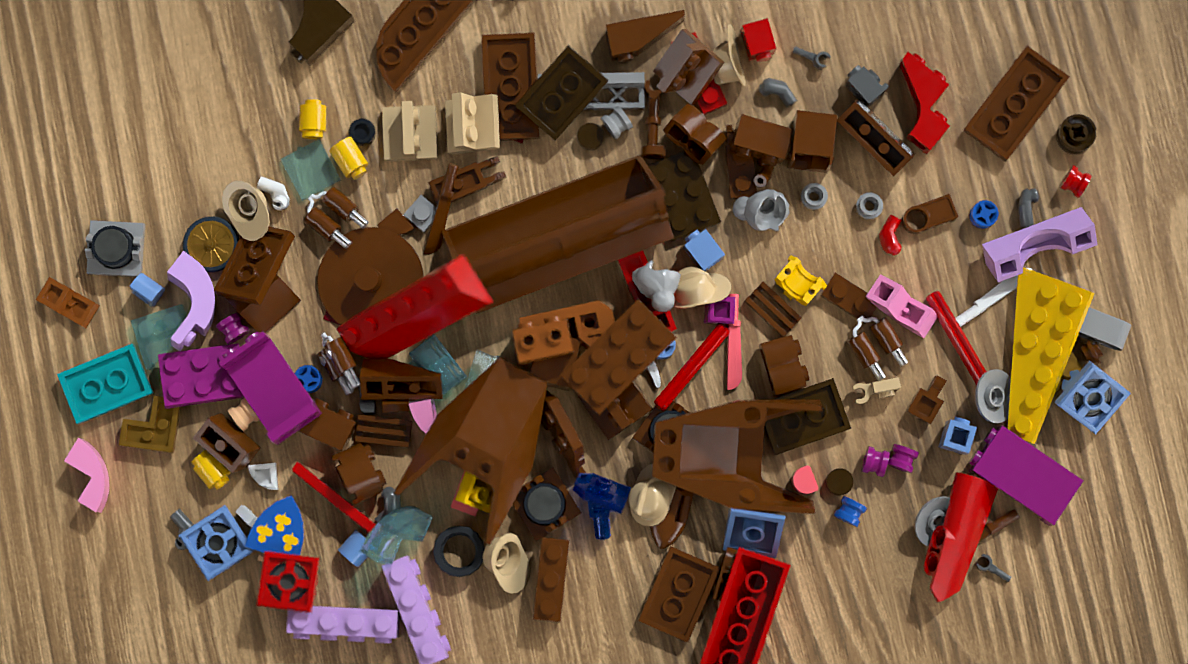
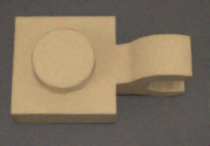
[852,377,901,404]

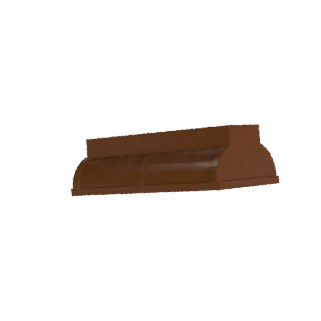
[442,155,674,314]

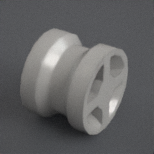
[601,106,633,140]

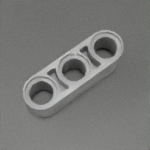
[1078,307,1131,351]

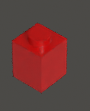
[741,18,777,62]

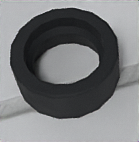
[433,525,485,577]

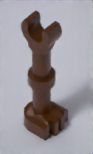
[641,80,666,160]

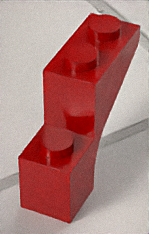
[899,52,950,155]

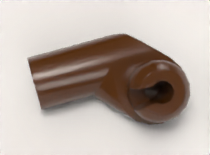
[754,158,775,187]

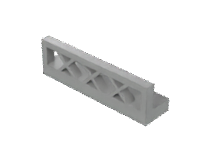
[538,72,645,110]

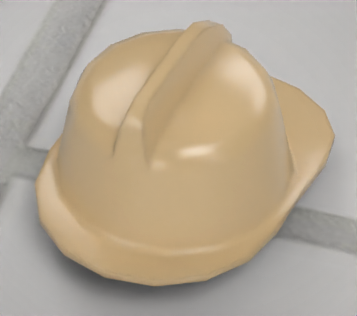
[712,24,746,86]
[222,180,270,241]
[673,267,731,309]
[628,464,676,526]
[483,533,530,594]

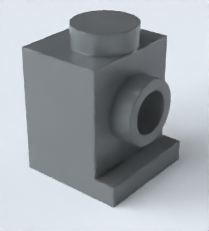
[845,65,889,107]

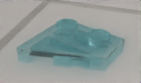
[131,304,187,370]

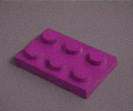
[158,343,245,409]

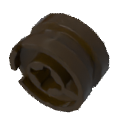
[1056,114,1097,155]

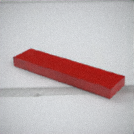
[292,462,384,538]

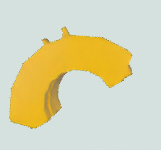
[774,255,827,306]

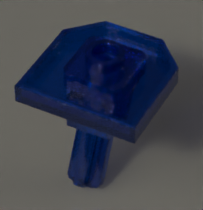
[572,473,631,540]

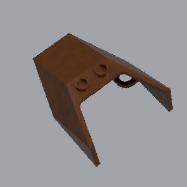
[394,357,548,545]
[652,399,822,514]

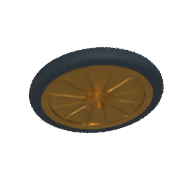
[183,216,239,272]

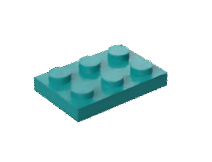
[57,344,154,425]

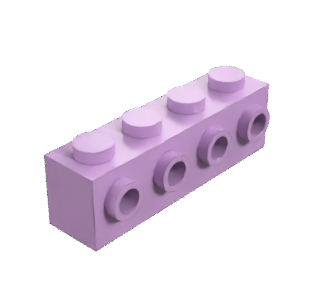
[382,556,451,664]
[287,606,400,643]

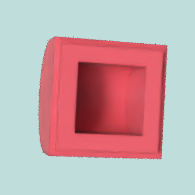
[791,465,819,495]

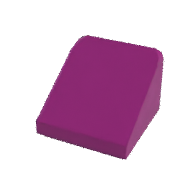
[704,296,735,324]

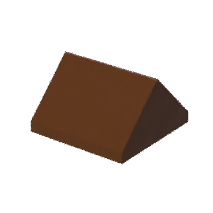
[225,274,301,334]

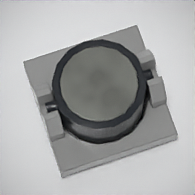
[85,220,145,277]

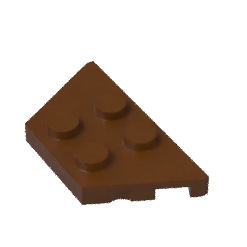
[541,390,586,480]

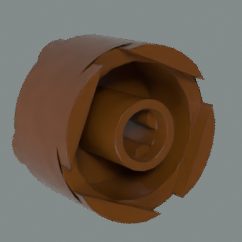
[331,442,387,505]

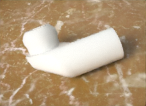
[257,176,290,211]

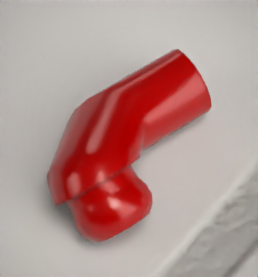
[879,215,902,256]

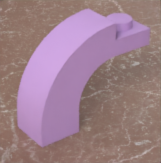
[167,251,215,351]

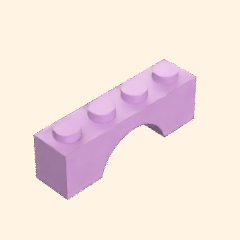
[982,207,1097,282]

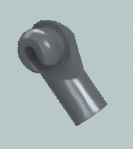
[759,78,798,108]
[1018,188,1039,227]
[375,487,401,528]
[170,509,194,550]

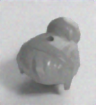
[732,189,790,232]
[632,260,681,312]

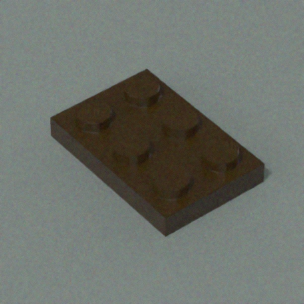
[515,44,609,141]
[648,151,721,242]
[764,378,852,455]

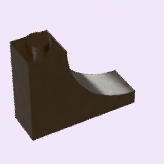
[289,0,355,65]

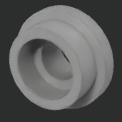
[801,183,828,210]
[856,192,883,219]

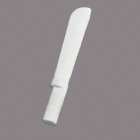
[955,268,1032,327]

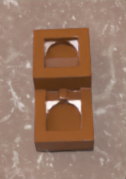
[36,277,100,328]

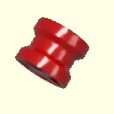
[1060,165,1092,198]

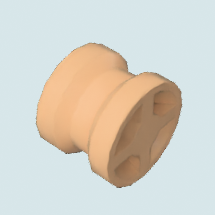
[227,398,260,432]

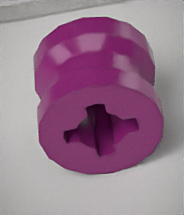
[216,312,250,345]
[887,444,919,473]
[861,446,890,477]

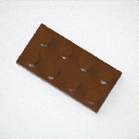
[481,32,540,141]
[963,45,1070,162]
[560,299,677,415]

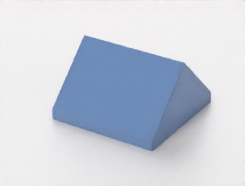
[723,508,785,558]

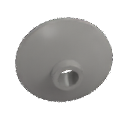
[975,369,1011,423]
[915,496,951,547]

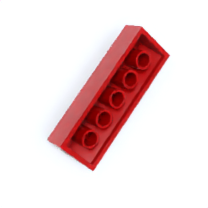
[336,255,493,359]
[700,547,791,664]

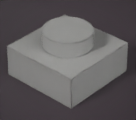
[404,195,436,233]

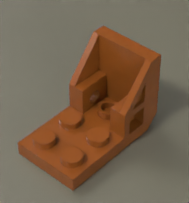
[519,300,615,349]

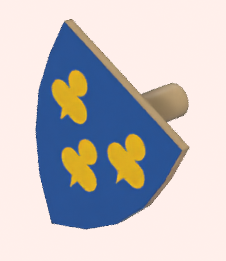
[245,495,304,564]

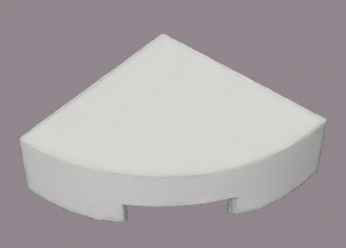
[248,463,278,490]
[236,505,258,527]

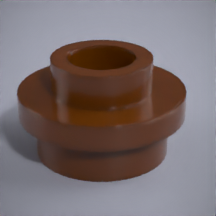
[1080,339,1103,365]

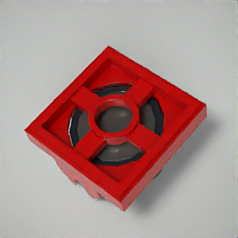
[256,551,320,613]

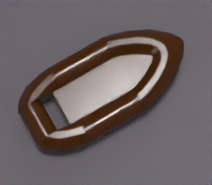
[650,489,694,549]

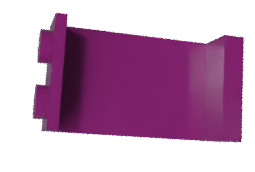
[218,331,322,445]
[969,425,1084,526]

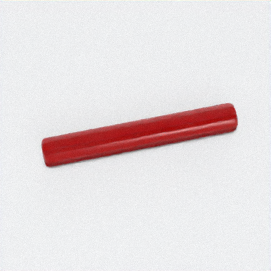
[926,291,987,385]
[654,324,730,411]

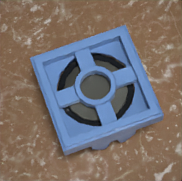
[1055,361,1131,434]
[179,505,255,581]

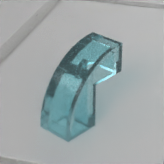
[360,506,433,564]

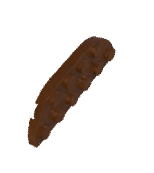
[376,0,475,93]

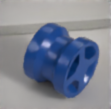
[969,200,999,229]
[295,365,323,393]
[834,496,867,527]

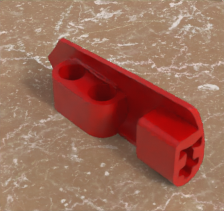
[924,472,998,602]

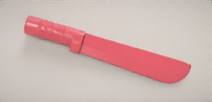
[727,294,742,390]

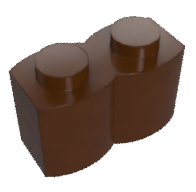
[663,104,727,165]
[759,335,809,396]

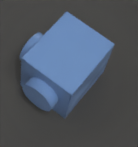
[938,417,977,455]

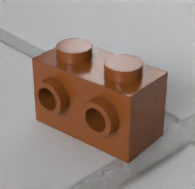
[513,316,573,365]

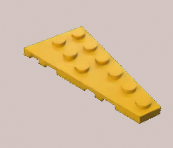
[1008,267,1095,444]

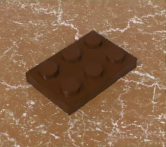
[214,226,295,305]
[638,546,720,643]

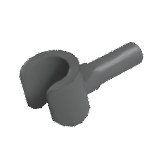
[793,46,831,69]
[358,378,376,415]
[976,554,1011,582]

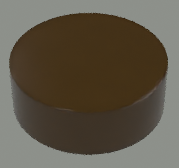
[577,123,604,150]
[826,468,854,495]

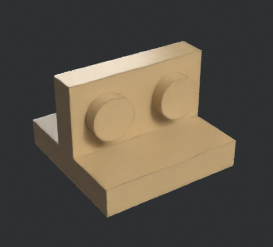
[445,92,500,155]
[382,101,438,162]

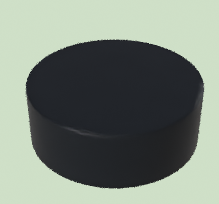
[349,118,376,146]

